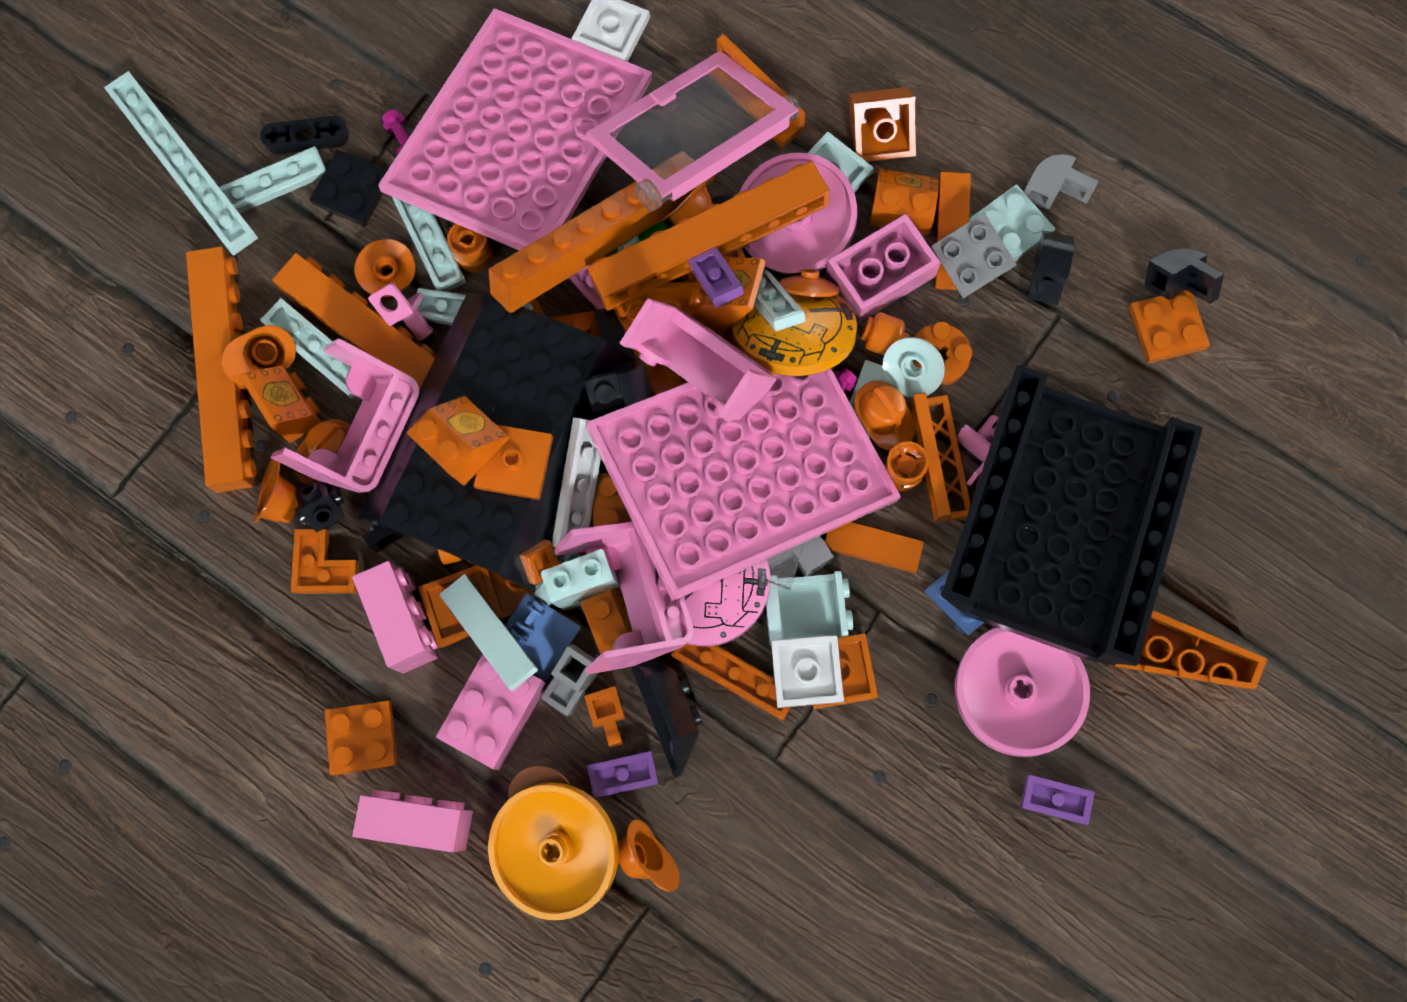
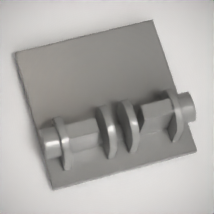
[931,212,1016,298]

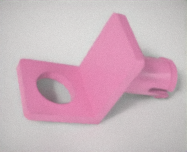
[368,283,434,341]
[957,415,999,486]

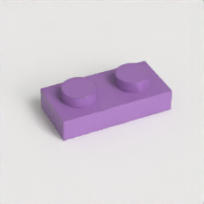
[688,247,744,308]
[587,751,659,798]
[1020,775,1095,825]

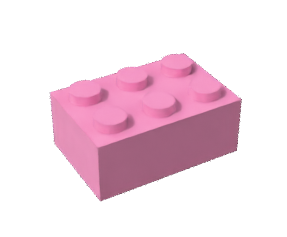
[826,214,941,323]
[352,561,439,674]
[436,654,547,771]
[352,790,473,852]

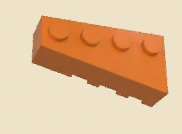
[1107,611,1268,690]

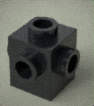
[295,480,345,532]

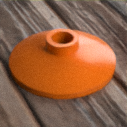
[354,239,416,297]
[778,269,839,297]

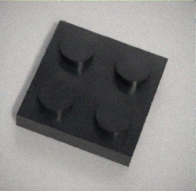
[309,150,387,227]

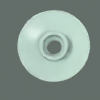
[883,337,945,397]

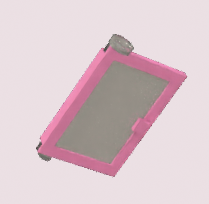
[586,51,799,212]

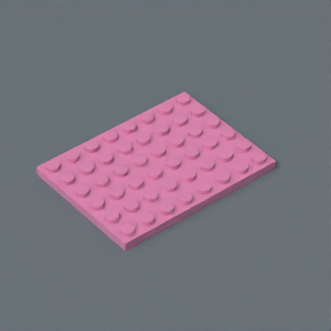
[378,8,652,250]
[586,368,901,601]

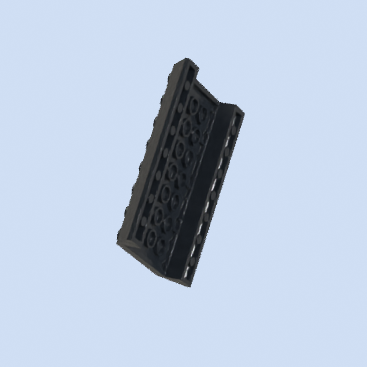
[358,293,633,592]
[941,365,1203,666]

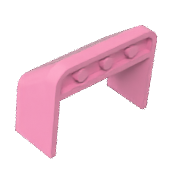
[620,298,777,422]
[271,338,419,493]
[554,522,694,675]

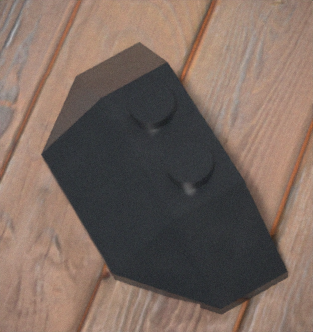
[631,660,703,779]

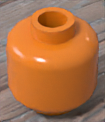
[861,312,909,356]

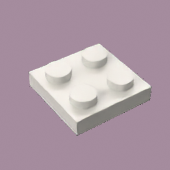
[572,0,650,62]
[771,635,844,708]

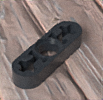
[260,116,349,154]

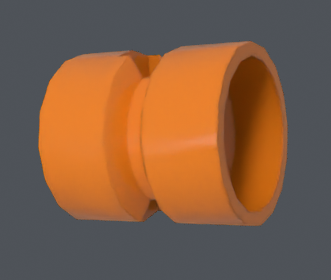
[447,223,493,273]
[884,441,929,492]

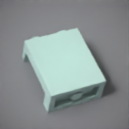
[541,549,620,611]
[765,571,853,646]

